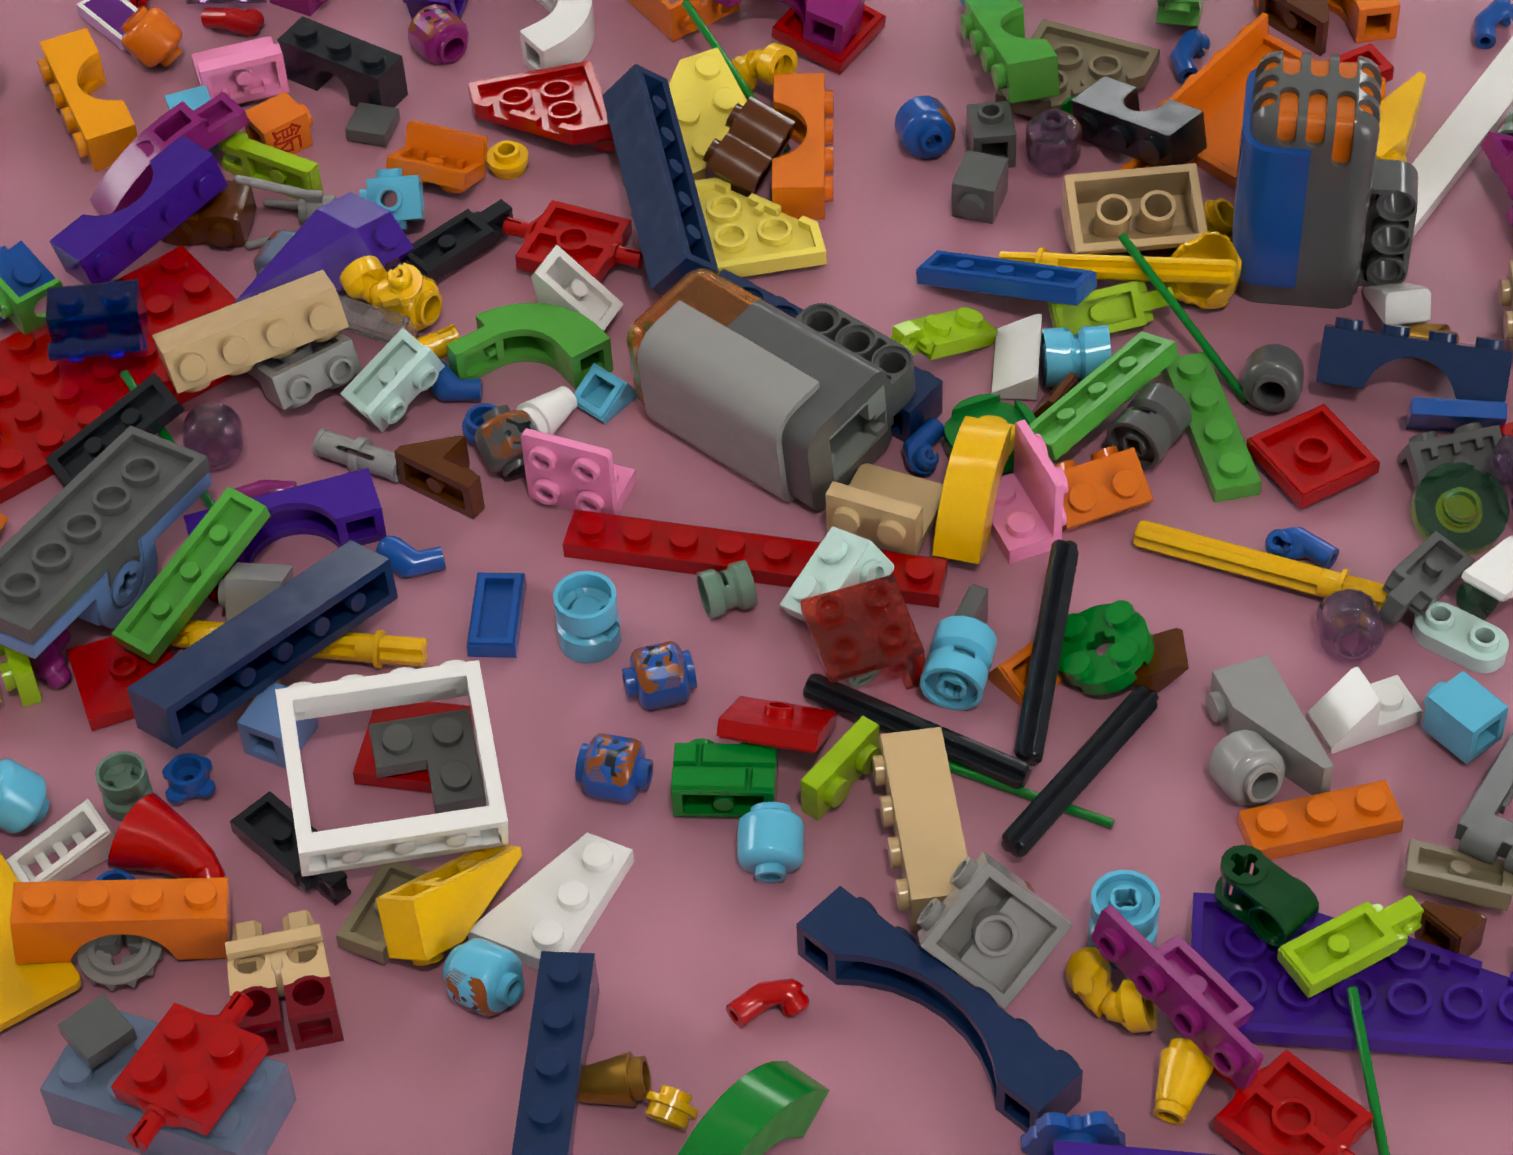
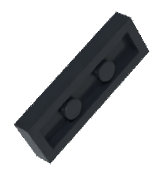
[45,372,185,486]

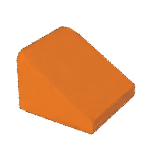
[988,641,1062,707]

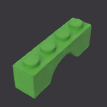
[960,0,1060,104]

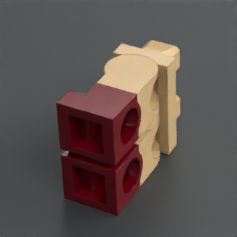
[225,910,344,1057]

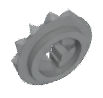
[77,934,163,992]

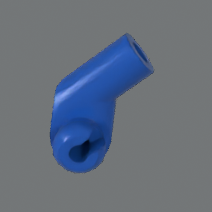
[1474,0,1513,49]
[1170,29,1210,84]
[429,360,483,401]
[902,417,944,475]
[1265,527,1340,569]
[376,536,446,578]

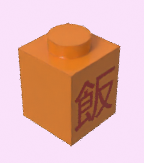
[245,91,313,154]

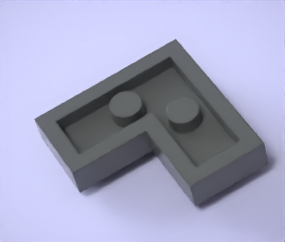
[368,708,486,814]

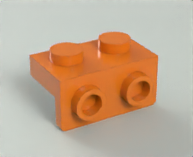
[386,120,488,193]
[1054,446,1154,532]

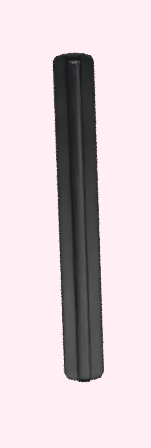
[1014,539,1079,765]
[803,673,1032,789]
[1001,685,1159,858]

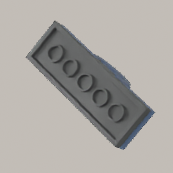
[0,426,212,659]

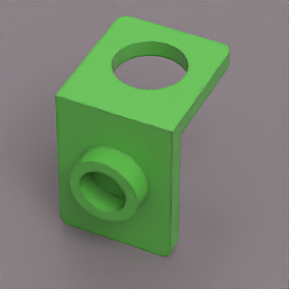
[0,277,68,335]

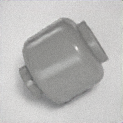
[1208,729,1286,806]

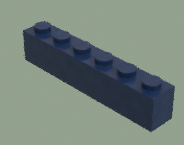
[602,64,719,303]
[127,540,398,749]

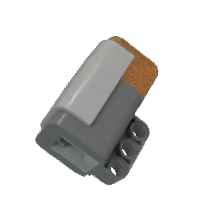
[626,268,916,511]

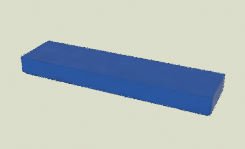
[916,250,1097,306]

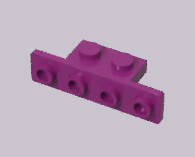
[1091,905,1263,1090]

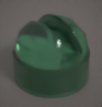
[1456,582,1499,620]

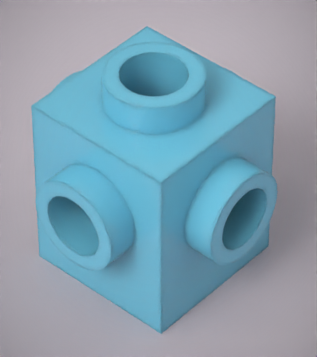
[359,168,425,230]

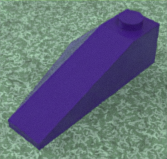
[233,192,414,304]

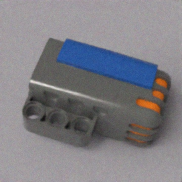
[1231,50,1418,309]

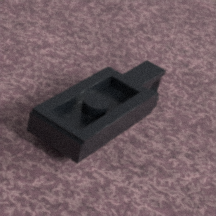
[401,199,513,282]
[230,791,351,905]

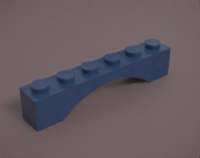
[796,886,1083,1133]
[512,951,599,1155]

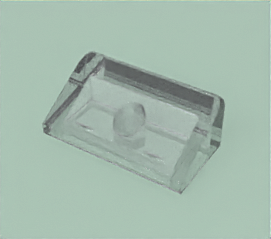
[338,295,420,344]

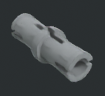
[312,428,399,483]

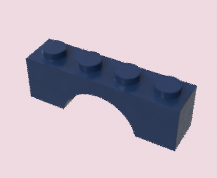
[1316,317,1513,402]

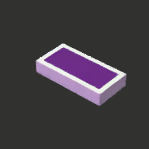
[76,0,138,52]

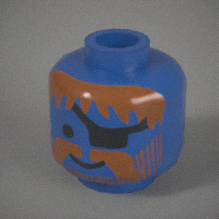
[895,95,956,159]
[622,641,697,711]
[575,733,653,803]

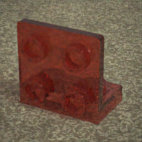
[800,574,925,690]

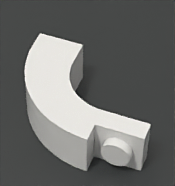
[520,0,595,71]

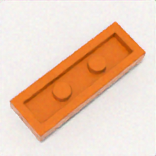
[1237,779,1404,860]

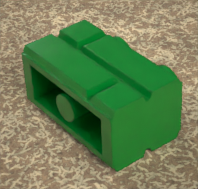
[671,738,778,818]

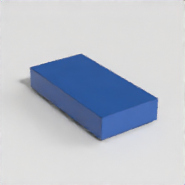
[1406,397,1507,432]
[467,572,526,658]

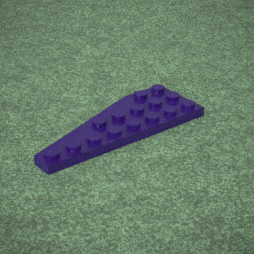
[1191,892,1513,1062]

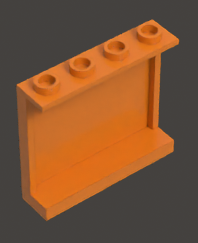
[1157,12,1386,188]

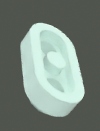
[1412,601,1509,673]

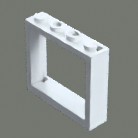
[275,660,509,877]

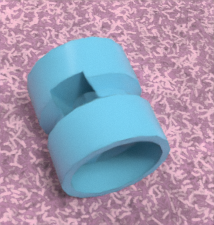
[1041,325,1111,387]
[553,571,621,663]
[920,615,998,710]
[1088,870,1160,969]

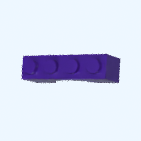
[49,135,228,292]
[183,468,387,565]

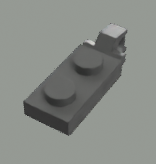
[1376,531,1475,626]

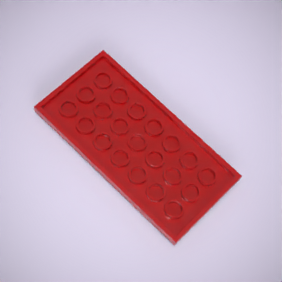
[0,245,237,504]

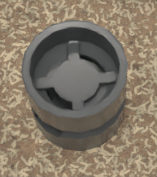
[1106,382,1192,470]

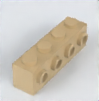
[152,269,349,394]
[872,727,968,931]

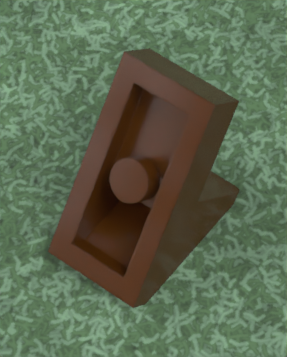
[1258,0,1329,56]
[394,436,485,520]

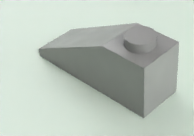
[1205,654,1334,795]

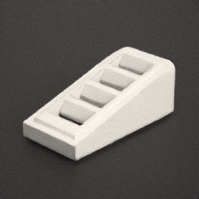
[6,799,116,882]

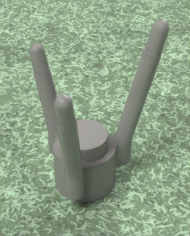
[233,174,336,250]

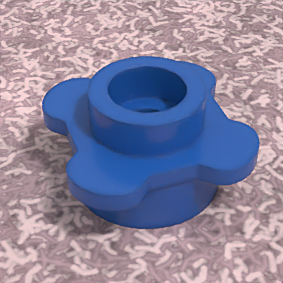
[162,753,216,804]

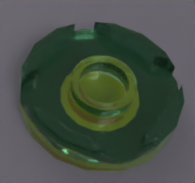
[1410,462,1510,555]

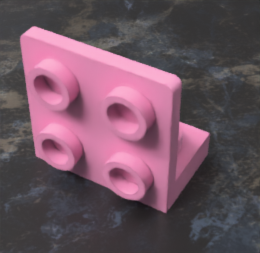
[191,36,290,104]
[991,419,1068,564]
[521,428,637,515]

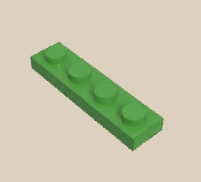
[1029,331,1179,461]
[1162,352,1262,503]
[111,486,271,664]

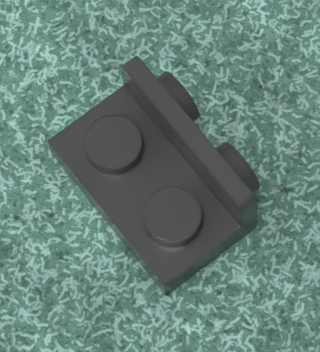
[1398,423,1513,502]

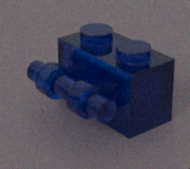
[46,279,148,364]

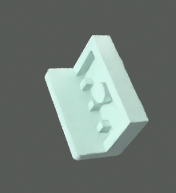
[340,328,445,432]
[779,526,894,632]

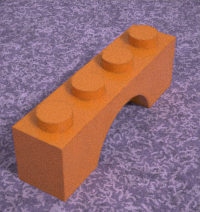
[772,73,834,220]
[10,877,231,964]

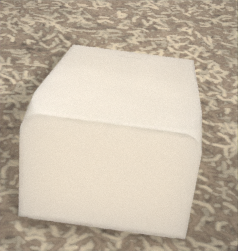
[1363,283,1431,325]
[1461,535,1513,602]

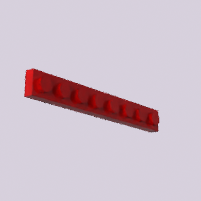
[563,509,948,608]

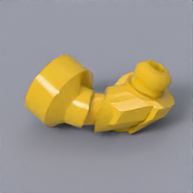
[731,43,798,96]
[339,256,423,308]
[1065,947,1157,1034]

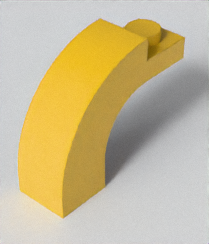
[932,415,1015,564]

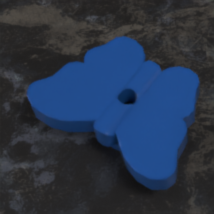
[1021,1111,1126,1155]

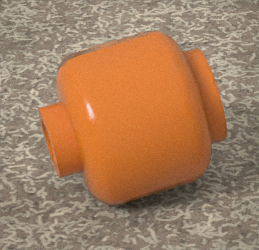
[120,6,183,68]

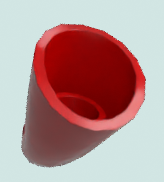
[107,793,226,878]

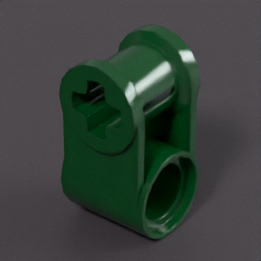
[1214,845,1319,947]

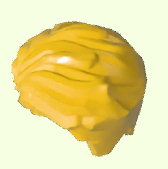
[1165,231,1242,309]

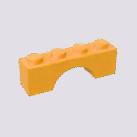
[37,28,138,172]

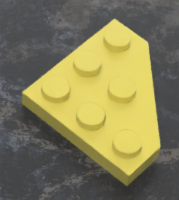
[669,47,747,181]
[695,177,827,282]

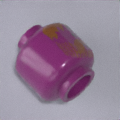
[408,4,469,65]

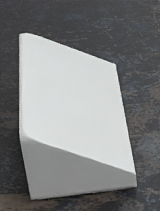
[991,314,1042,400]

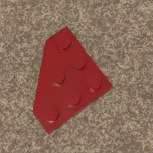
[468,60,613,145]

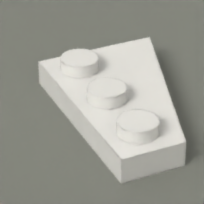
[468,832,634,970]

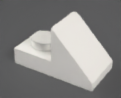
[531,245,623,331]
[1306,666,1422,755]

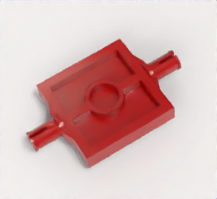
[502,200,644,283]
[111,991,269,1151]
[1212,1049,1373,1155]

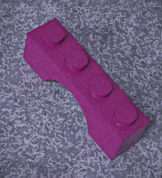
[712,0,865,55]

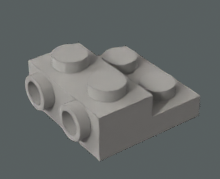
[246,332,362,410]
[917,851,1073,1009]

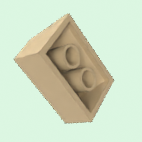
[1061,163,1208,255]

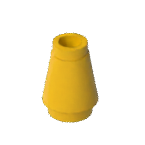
[1153,1038,1214,1125]

